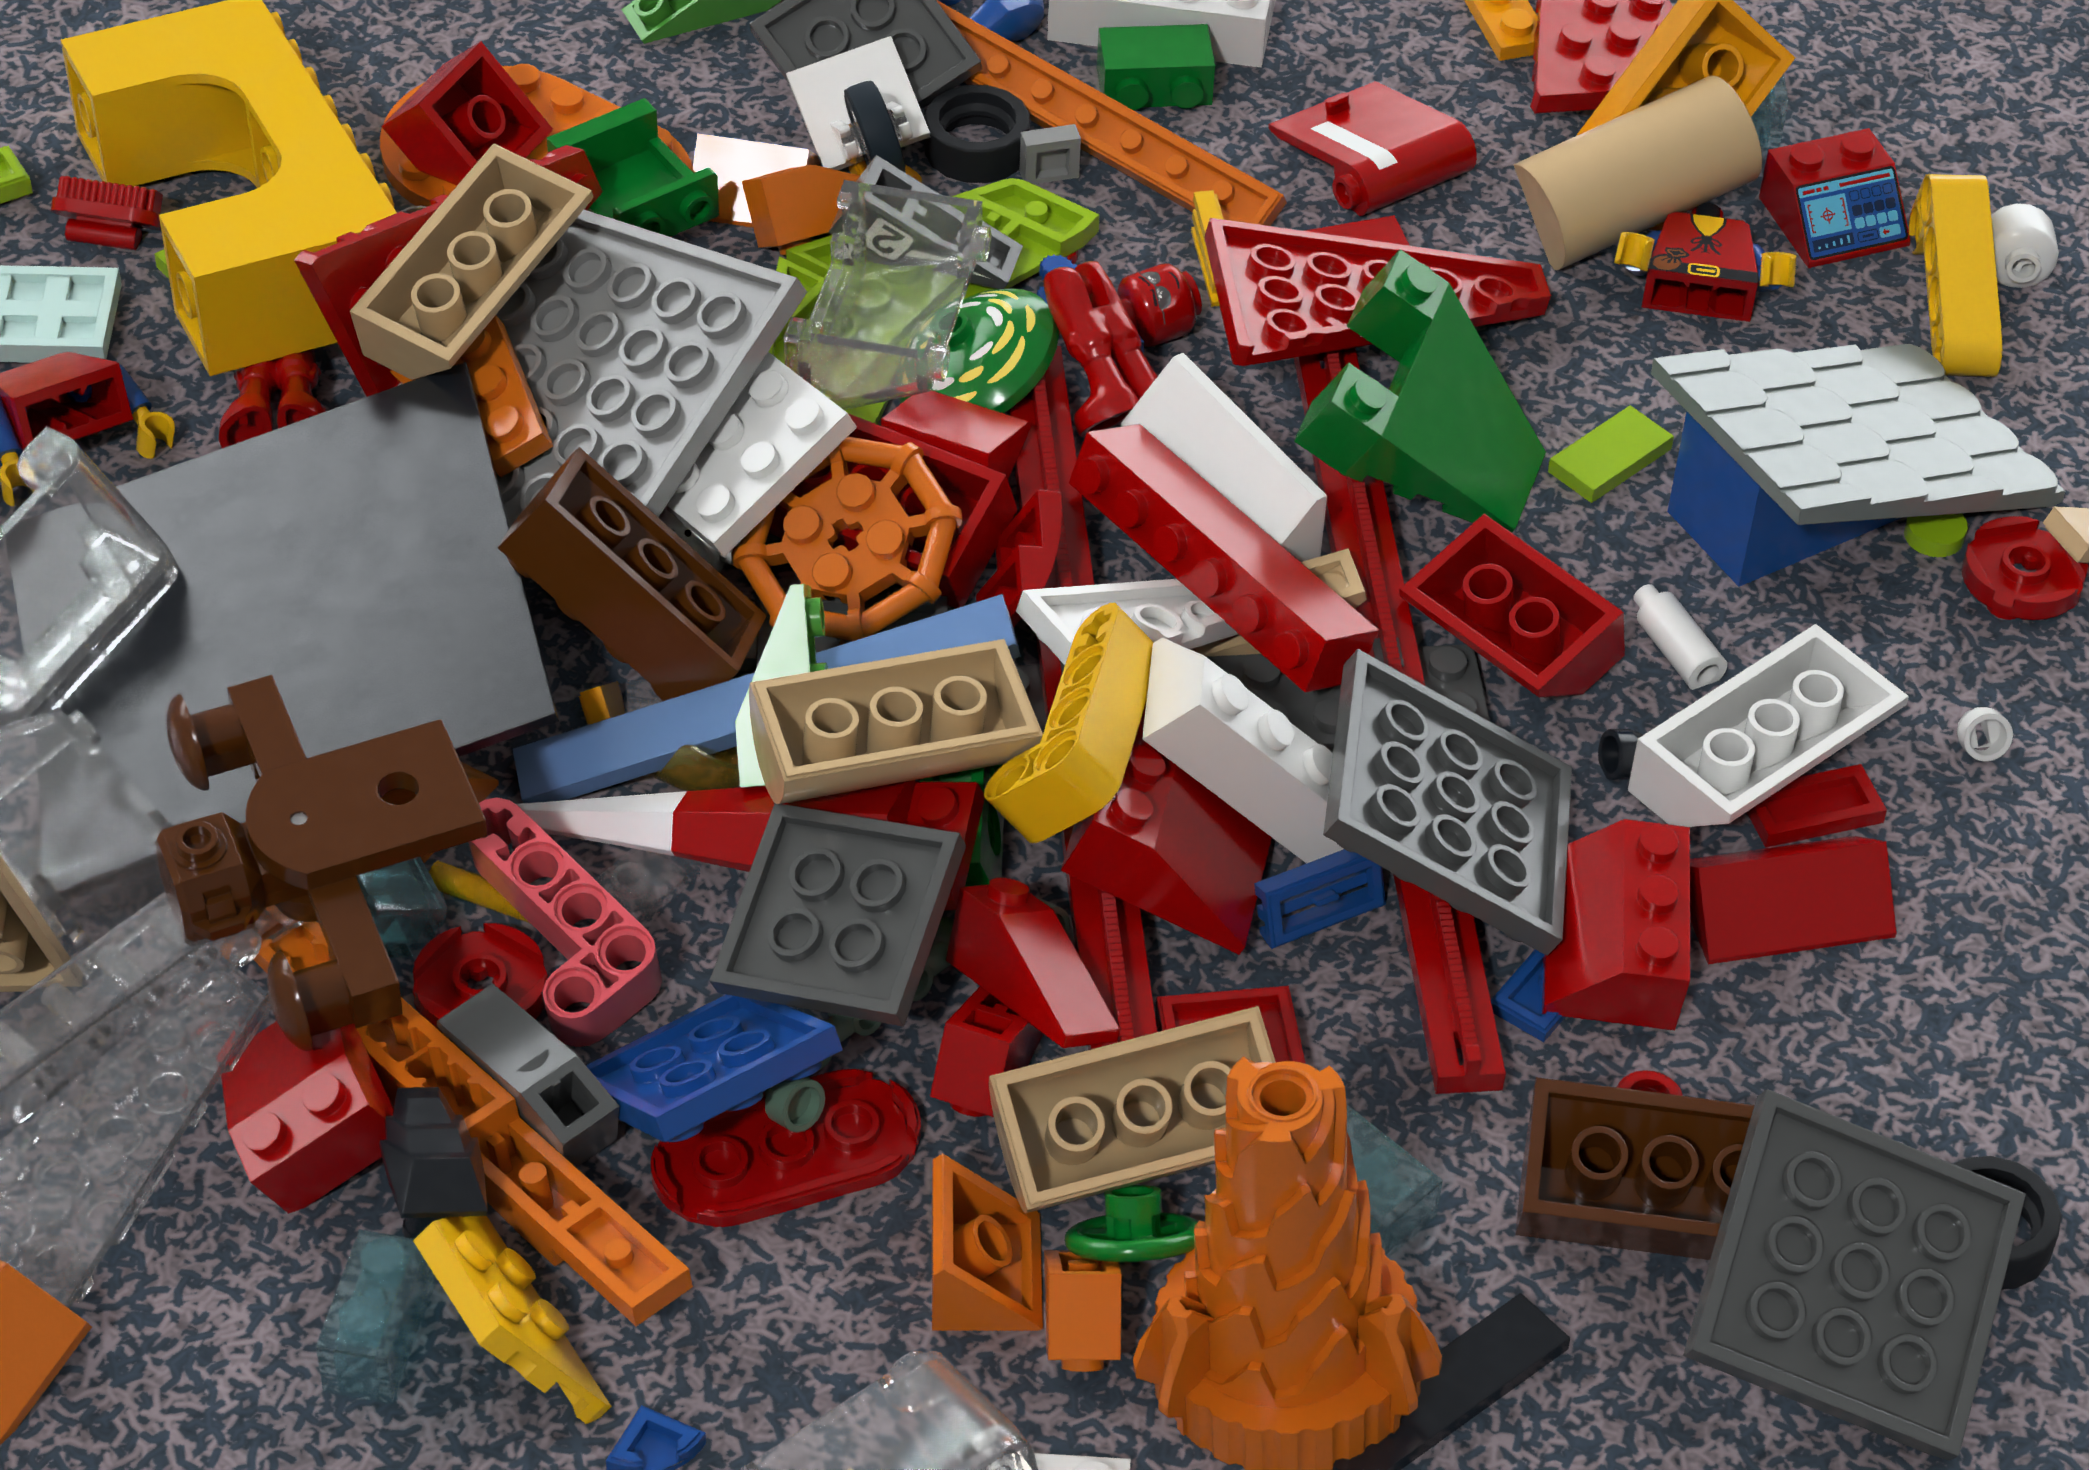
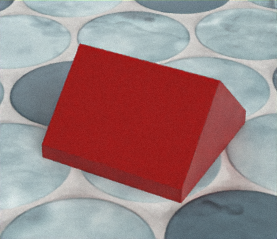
[881,388,1031,479]

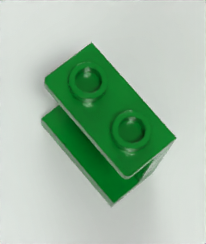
[547,98,719,237]

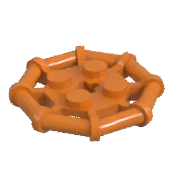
[732,437,962,641]

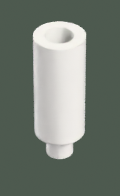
[1634,584,1727,690]

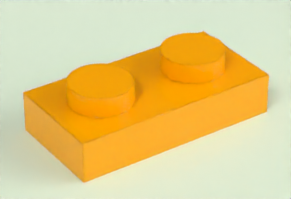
[1464,0,1538,61]

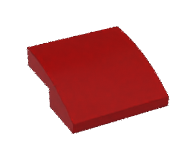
[976,489,1062,628]

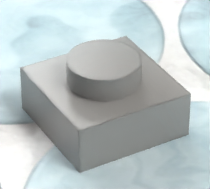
[1019,124,1081,184]

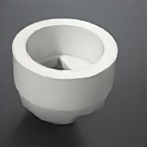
[1957,707,2013,761]

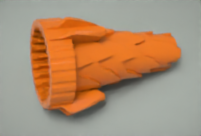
[1133,1056,1442,1470]

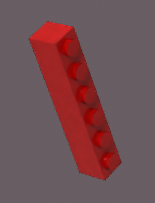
[1069,424,1379,692]

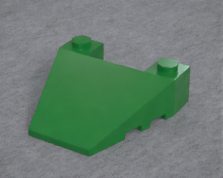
[1294,249,1546,533]

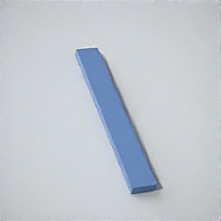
[513,594,1021,803]

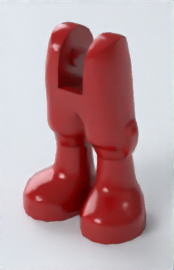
[1043,261,1158,437]
[218,349,328,448]

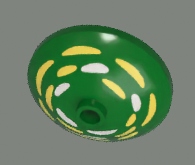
[898,289,1059,413]

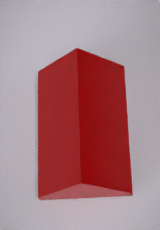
[1690,836,1897,965]

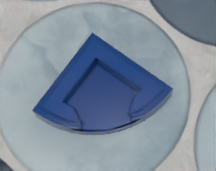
[606,1405,706,1470]

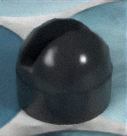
[1598,729,1643,780]

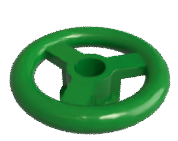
[1064,1185,1198,1262]

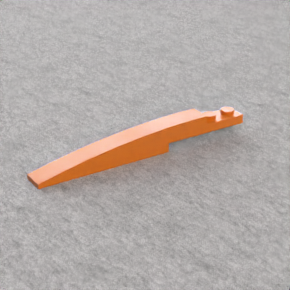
[232,905,693,1327]

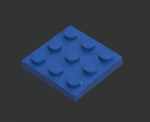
[586,994,843,1143]

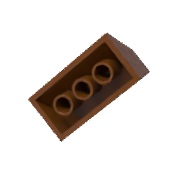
[497,447,767,701]
[1515,1077,1754,1260]

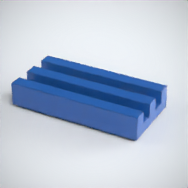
[1254,849,1386,949]

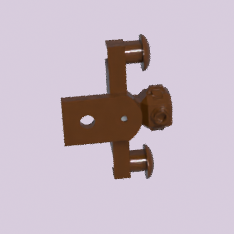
[155,675,487,1051]

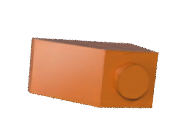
[1044,1250,1122,1372]

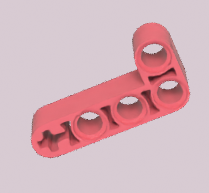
[468,797,662,1047]

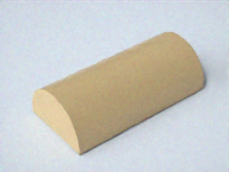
[1513,76,1762,270]
[749,639,1043,804]
[989,1006,1276,1214]

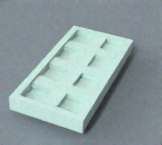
[0,265,122,363]

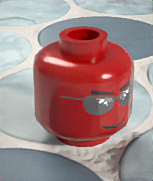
[1117,263,1202,347]

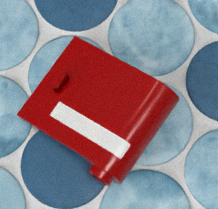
[1269,81,1477,216]

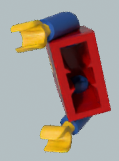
[1614,203,1797,322]
[0,352,175,506]

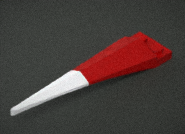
[516,780,985,910]

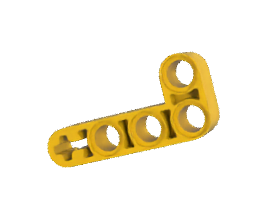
[1909,174,2002,377]
[984,603,1154,843]

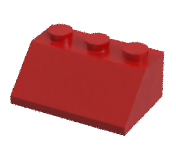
[1399,514,1625,697]
[1542,819,1690,1031]

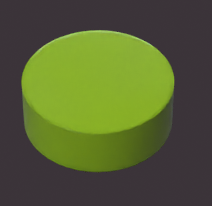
[1904,513,1968,557]

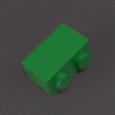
[1097,24,1215,110]

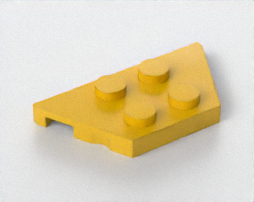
[413,1216,612,1424]

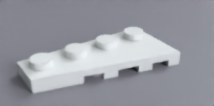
[1016,579,1238,665]

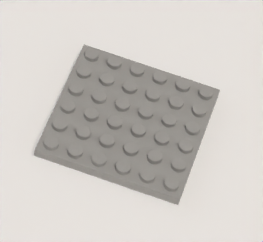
[398,210,807,527]

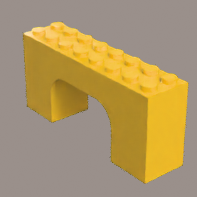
[61,0,397,376]

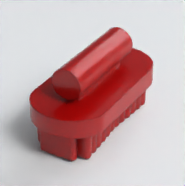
[50,176,163,251]

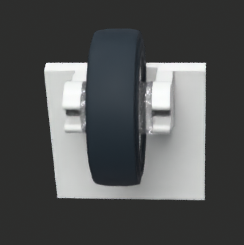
[786,36,931,173]

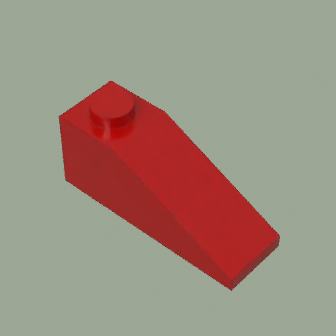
[946,878,1120,1048]
[930,986,1043,1117]

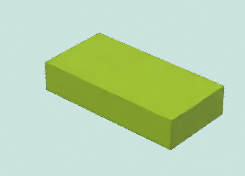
[1548,405,1674,503]

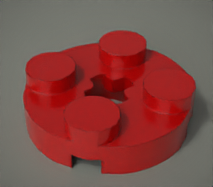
[1961,516,2089,620]
[413,923,548,1034]

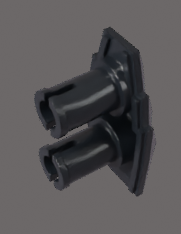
[379,1087,488,1245]

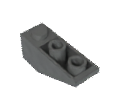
[437,984,620,1168]

